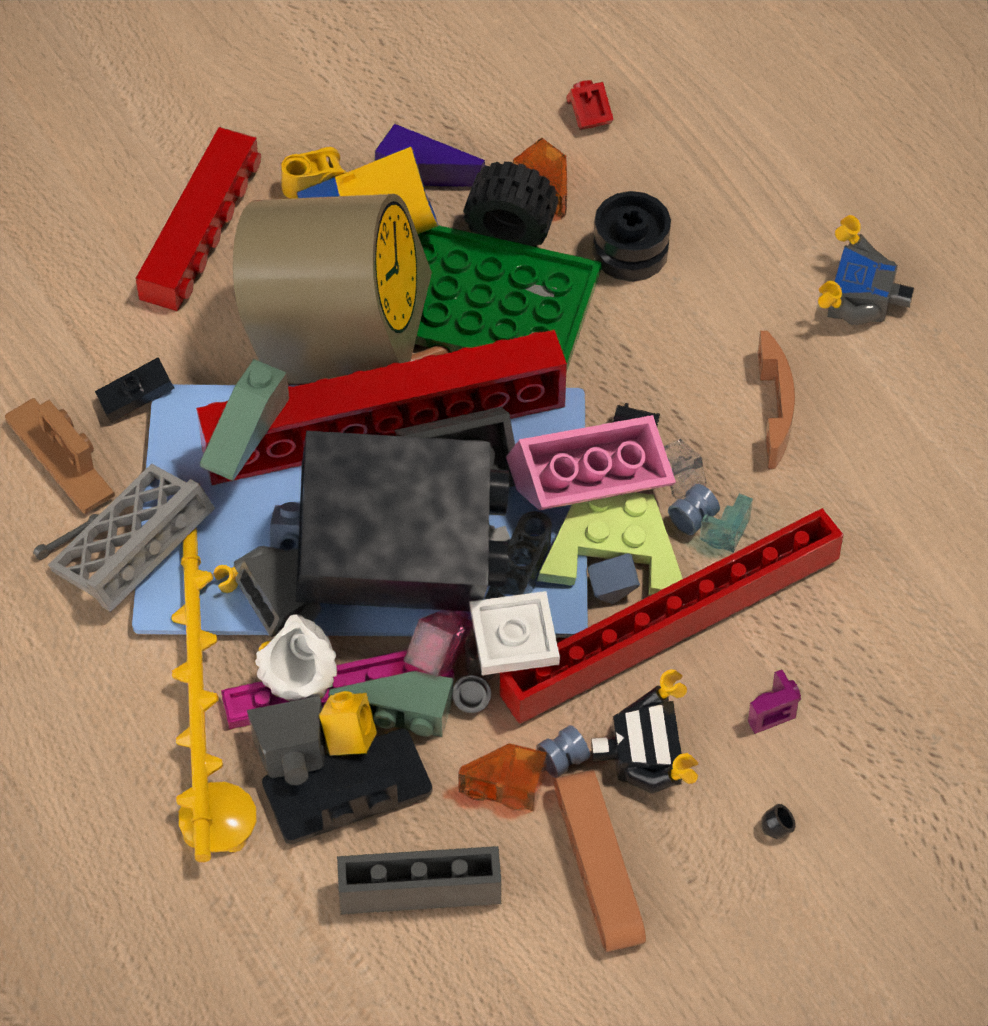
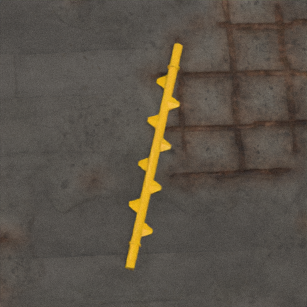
[171,527,223,862]

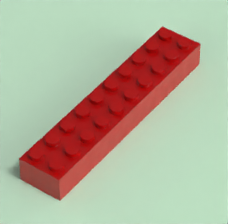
[196,330,567,485]

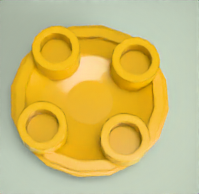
[179,782,257,852]

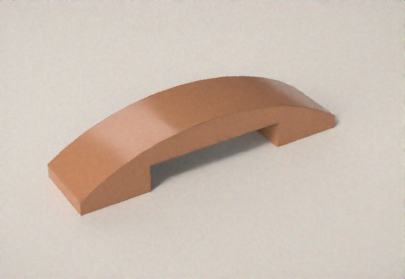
[757,331,795,469]

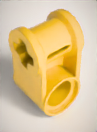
[281,147,346,199]

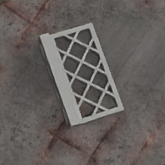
[48,464,215,612]

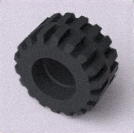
[463,161,558,247]

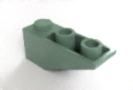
[329,671,453,737]

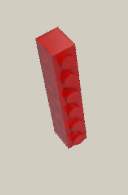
[136,127,261,311]

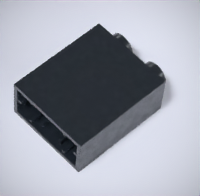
[296,431,509,612]

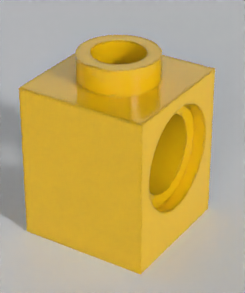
[319,691,377,755]

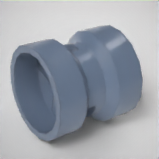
[668,484,720,535]
[536,725,590,778]

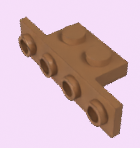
[5,398,115,514]

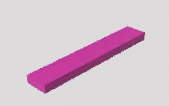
[221,642,454,729]

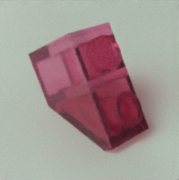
[404,610,474,677]

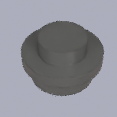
[452,674,491,713]

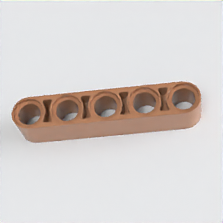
[554,770,646,952]

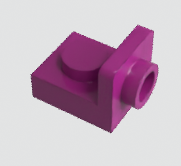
[748,669,801,734]

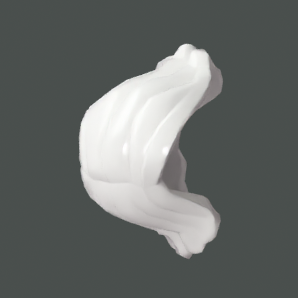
[255,614,337,702]

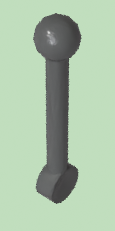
[33,514,99,560]

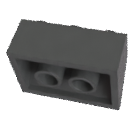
[395,407,515,487]

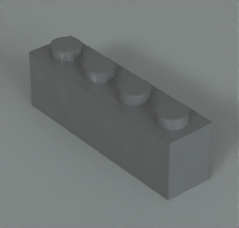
[337,846,502,914]

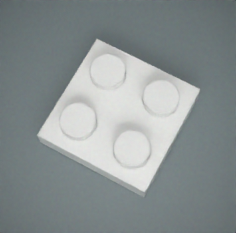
[470,591,560,675]

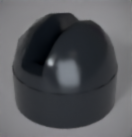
[761,804,796,839]

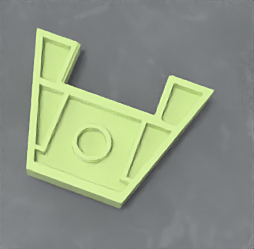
[537,492,683,595]

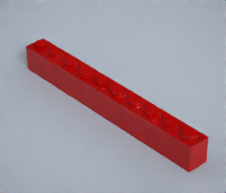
[500,508,844,725]

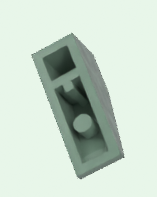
[200,359,289,481]

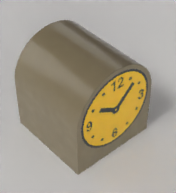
[233,194,432,384]

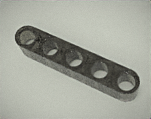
[465,511,552,680]

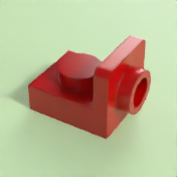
[566,80,614,131]

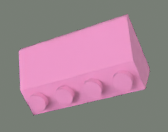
[506,415,676,511]

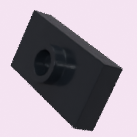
[95,357,174,422]

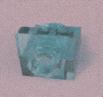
[700,493,753,553]

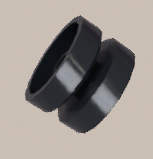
[593,191,671,282]

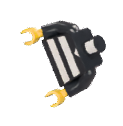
[591,669,699,793]

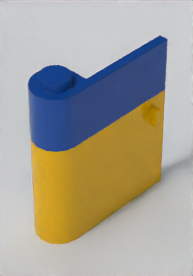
[297,147,439,234]

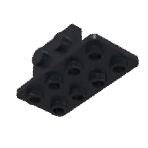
[262,729,432,844]

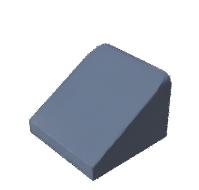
[587,553,640,604]

